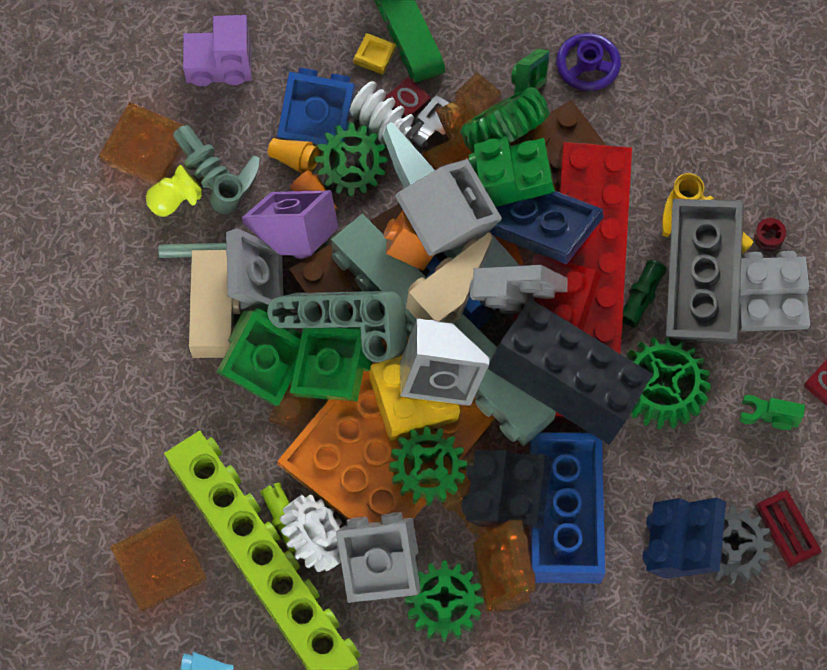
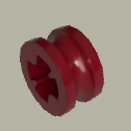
[754,218,787,251]

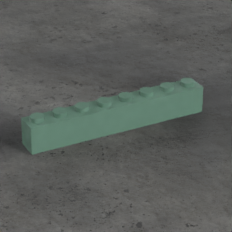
[331,214,556,447]

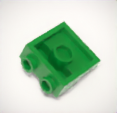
[469,136,555,207]
[216,308,302,406]
[290,327,373,402]

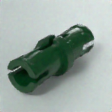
[622,259,667,328]

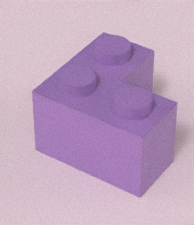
[183,15,252,86]

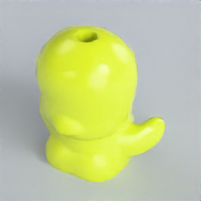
[146,165,203,217]

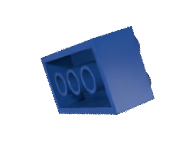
[528,433,605,584]

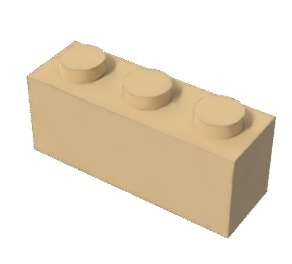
[189,250,241,358]

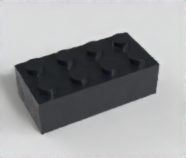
[487,299,653,445]

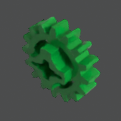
[313,123,387,196]
[389,426,467,506]
[405,561,484,642]

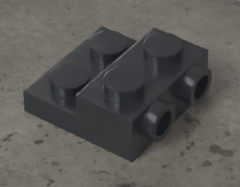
[462,450,552,529]

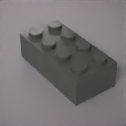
[666,199,744,344]

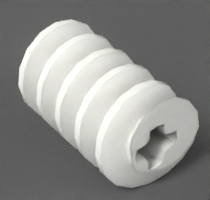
[350,81,423,149]

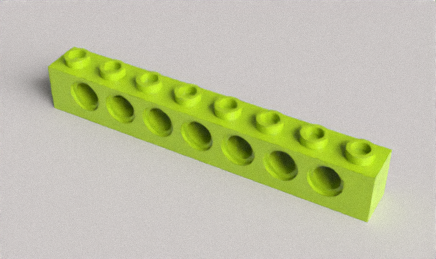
[164,430,361,670]

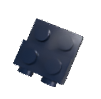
[643,497,726,579]

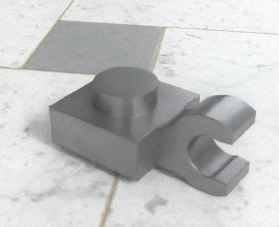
[411,95,463,155]

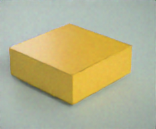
[353,33,396,75]

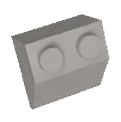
[400,319,489,406]

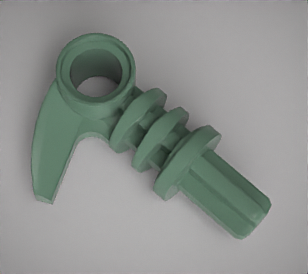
[173,125,259,215]

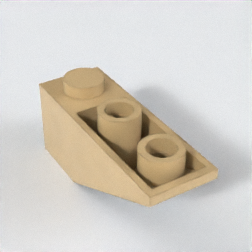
[406,232,493,324]

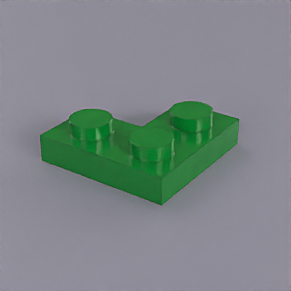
[511,49,550,95]

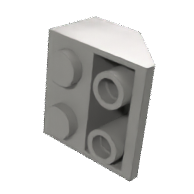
[395,159,502,256]

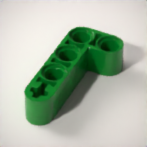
[374,0,445,84]

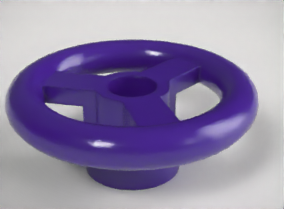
[556,33,621,91]

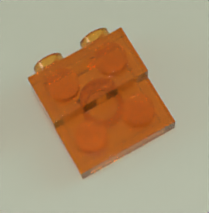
[473,520,536,612]

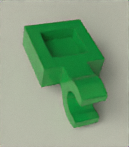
[739,395,805,430]

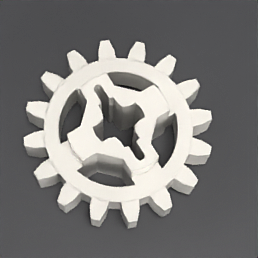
[280,495,342,572]

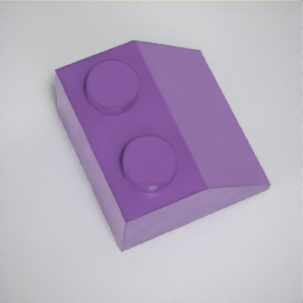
[242,190,339,259]

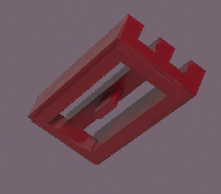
[754,489,822,569]

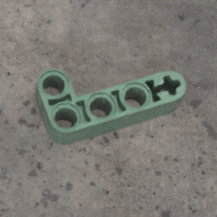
[267,291,407,363]

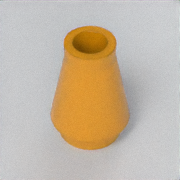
[268,138,320,174]

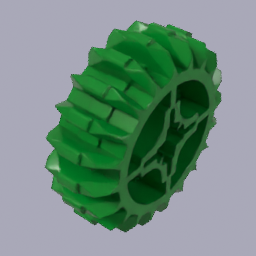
[460,88,550,153]
[626,337,711,430]

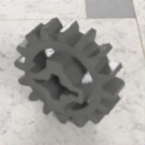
[715,505,773,585]

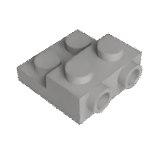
[226,228,284,312]
[739,251,810,331]
[469,265,568,314]
[336,512,421,603]

